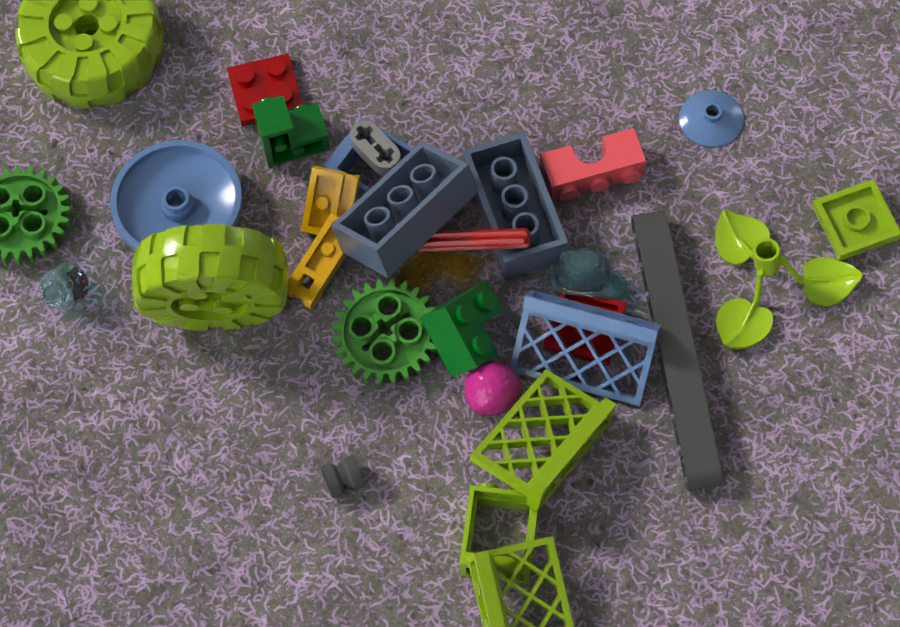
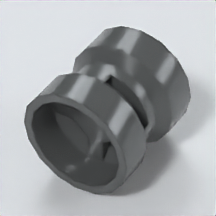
[321,455,365,499]

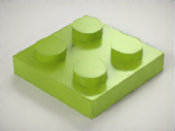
[812,179,900,261]

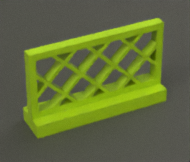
[470,369,617,512]
[467,536,574,627]

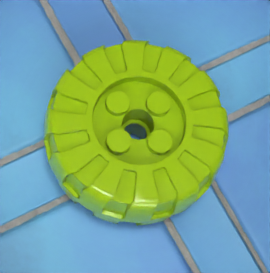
[15,0,164,108]
[131,224,289,331]

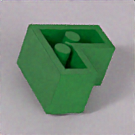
[252,95,331,167]
[420,280,503,377]

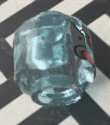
[39,262,89,310]

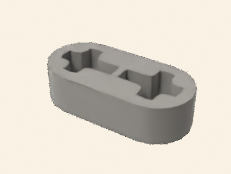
[350,120,401,176]

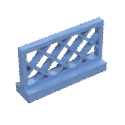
[510,290,662,406]

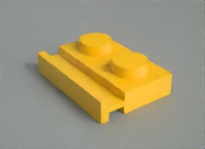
[301,166,361,235]

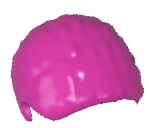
[464,361,522,415]

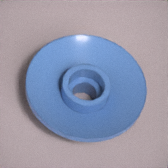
[679,90,744,148]

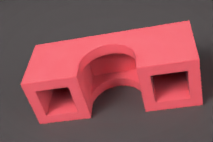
[540,128,646,201]

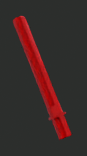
[416,228,531,252]

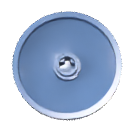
[110,140,243,251]

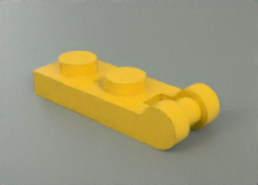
[288,213,347,310]

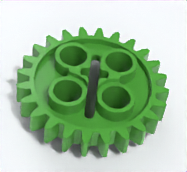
[0,165,73,266]
[332,278,438,387]

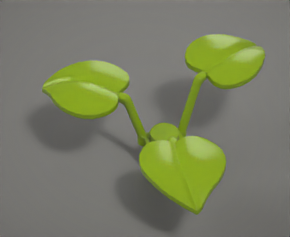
[715,209,863,350]

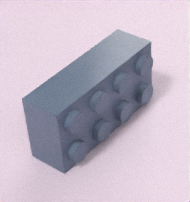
[462,131,568,280]
[331,141,478,278]

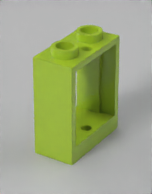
[459,483,539,584]

